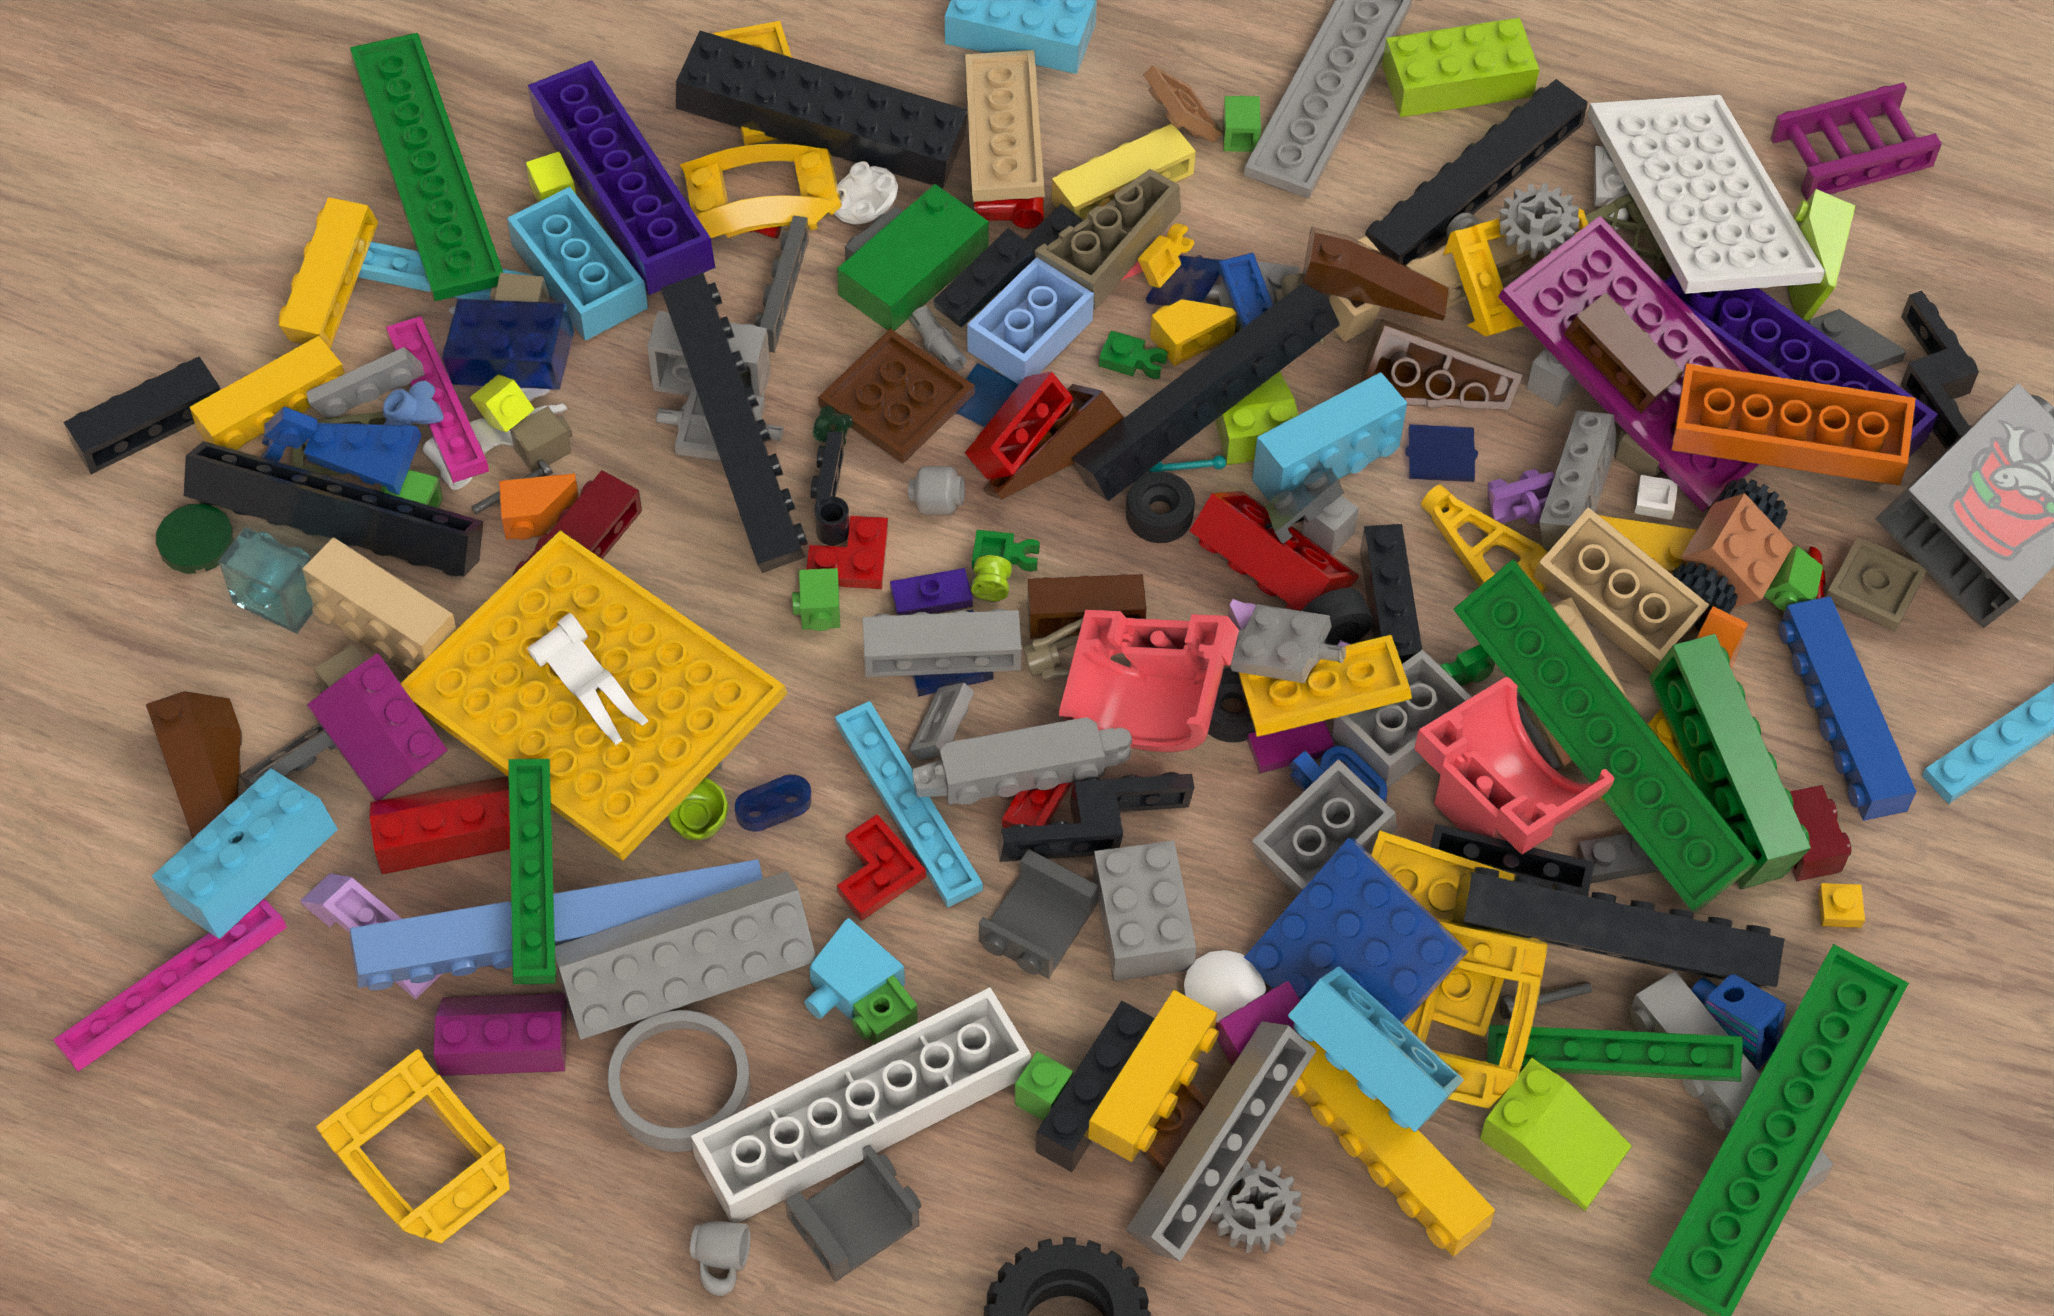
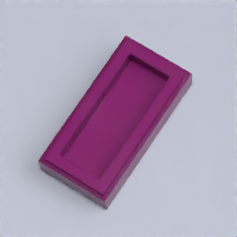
[1247,721,1335,773]

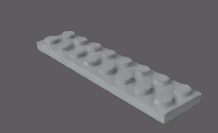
[1244,0,1412,199]

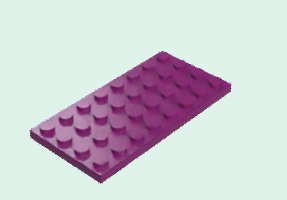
[1498,216,1761,512]

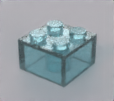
[219,527,313,634]

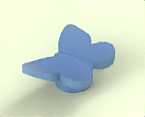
[383,381,444,425]

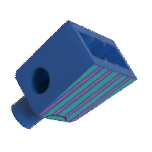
[1692,974,1786,1070]

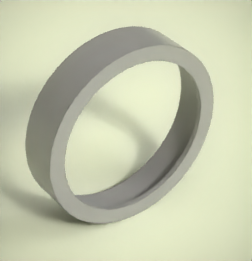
[608,1010,751,1152]

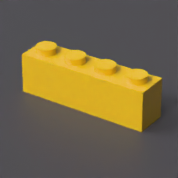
[279,197,379,349]
[190,336,345,450]
[1088,990,1219,1162]

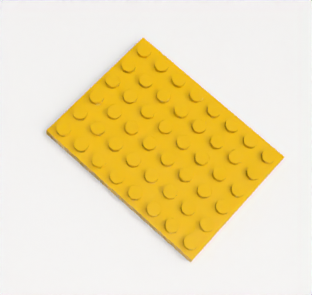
[400,531,787,861]

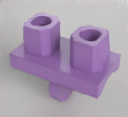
[1487,469,1555,524]

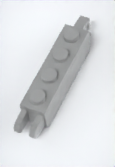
[912,717,1132,805]

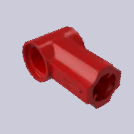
[974,197,1044,229]

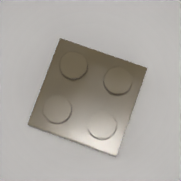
[1825,536,1927,632]

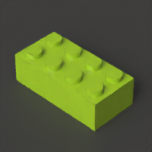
[1382,17,1539,117]

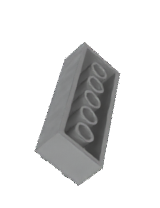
[555,871,816,1040]

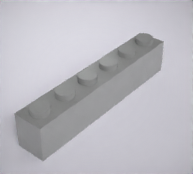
[1629,971,1833,1201]
[1126,1022,1317,1262]

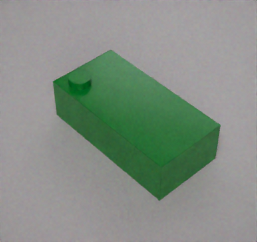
[837,184,989,331]

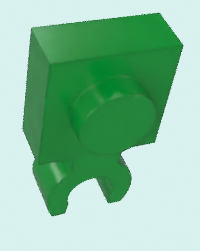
[1099,330,1168,379]
[972,530,1040,572]
[1440,644,1495,687]

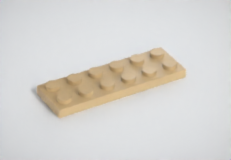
[965,50,1045,202]

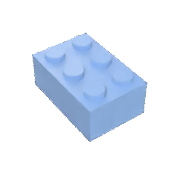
[967,257,1094,385]

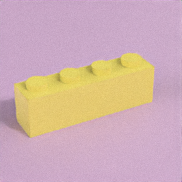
[1051,123,1196,220]

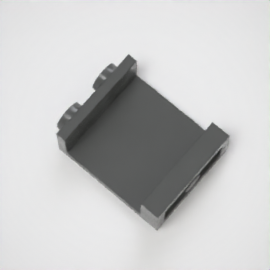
[979,849,1099,979]
[785,1145,921,1282]

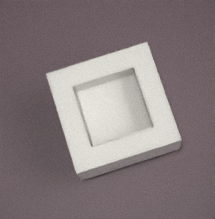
[1634,475,1678,520]

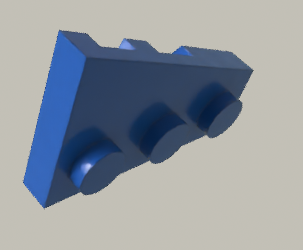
[304,423,422,495]

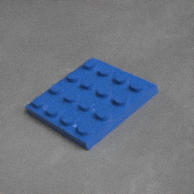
[1244,838,1469,1024]

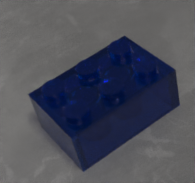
[442,299,574,390]

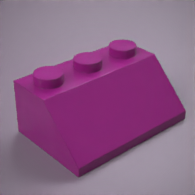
[307,653,448,801]
[433,993,567,1076]

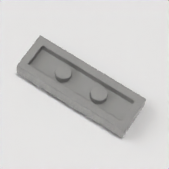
[306,347,425,418]

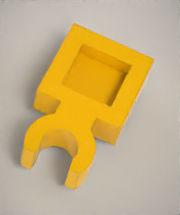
[1138,223,1195,288]

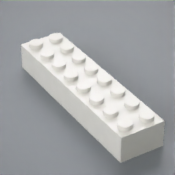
[691,988,1031,1223]

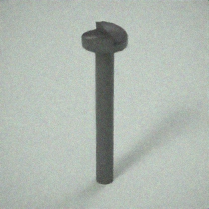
[471,460,553,514]
[1517,693,1561,771]
[1500,983,1592,1020]

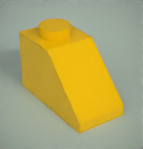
[1150,299,1237,367]

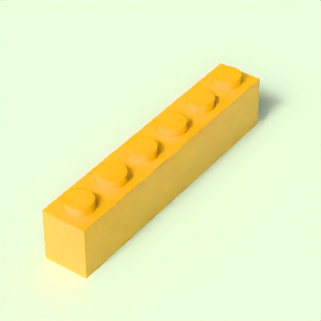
[1290,1040,1496,1257]

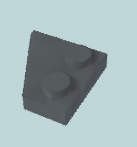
[1807,309,1906,370]
[1266,468,1344,544]

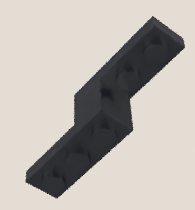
[933,203,1083,328]
[1901,290,1979,449]
[998,772,1195,862]

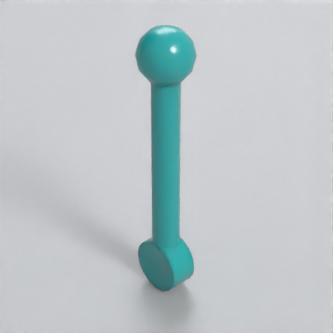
[1149,455,1227,473]

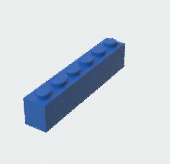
[1778,596,1917,821]

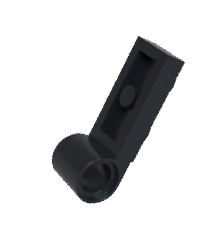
[810,431,850,546]

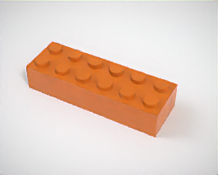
[1671,363,1916,486]

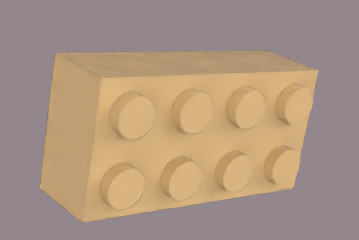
[302,537,457,676]

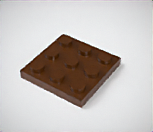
[818,328,975,464]

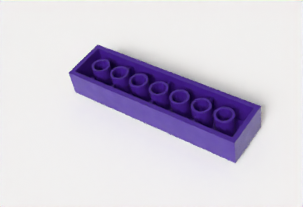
[528,60,716,295]
[1665,273,1938,457]

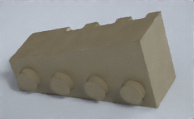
[1034,169,1181,309]

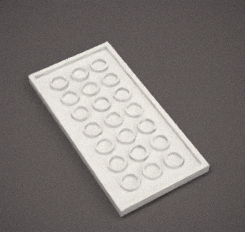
[1587,95,1825,294]

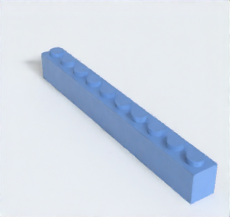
[349,859,763,991]

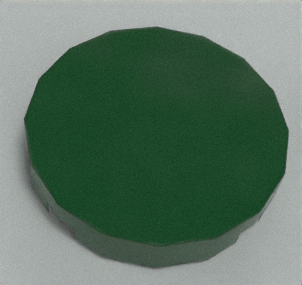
[156,504,234,574]

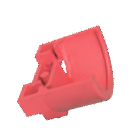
[1059,610,1239,752]
[1414,677,1615,854]

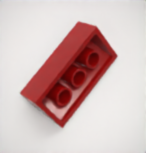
[1189,491,1359,611]
[369,776,510,874]

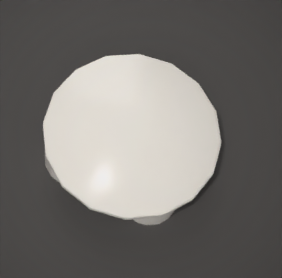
[834,161,898,225]
[1184,950,1266,1022]

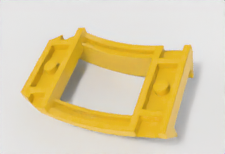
[680,144,842,239]
[1443,205,1588,337]
[1404,918,1548,1109]
[315,1048,510,1244]

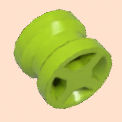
[971,555,1012,602]

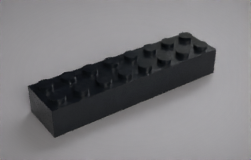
[676,30,968,189]

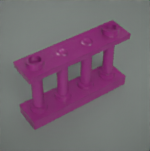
[1770,82,1942,200]

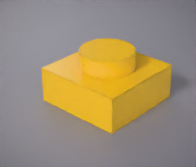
[1818,883,1865,928]

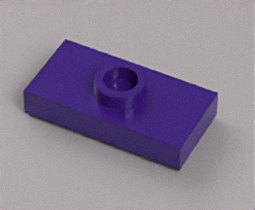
[890,568,973,615]

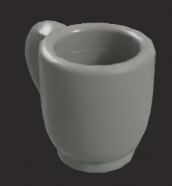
[690,1221,751,1296]

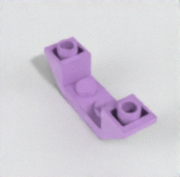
[300,873,442,999]

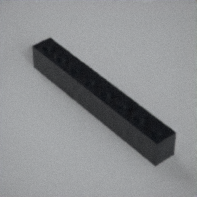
[1365,79,1588,265]
[661,273,808,573]
[1071,283,1340,501]
[183,441,484,577]
[1452,867,1785,988]

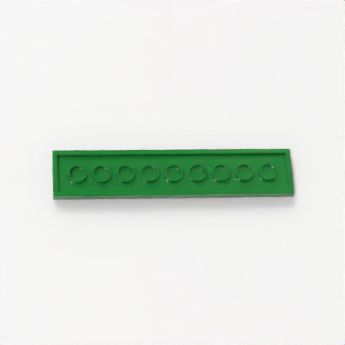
[350,33,504,302]
[1453,559,1759,913]
[1648,944,1909,1316]

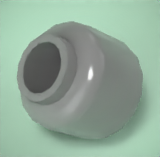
[908,466,965,515]

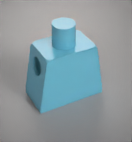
[804,918,905,1019]

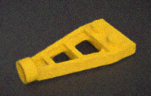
[1421,484,1549,594]

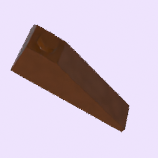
[1301,226,1449,321]
[1360,319,1523,409]
[983,384,1124,499]
[146,691,242,839]

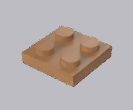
[1143,65,1223,143]

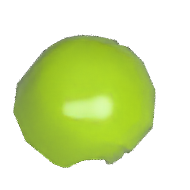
[668,778,729,841]

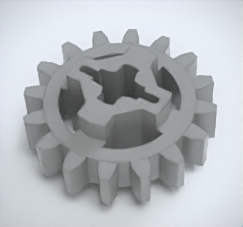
[1499,183,1579,258]
[1210,1160,1302,1253]

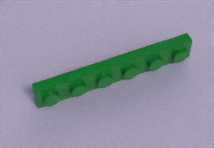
[508,759,556,984]
[1487,1025,1743,1082]

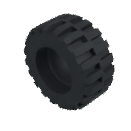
[984,1237,1151,1316]

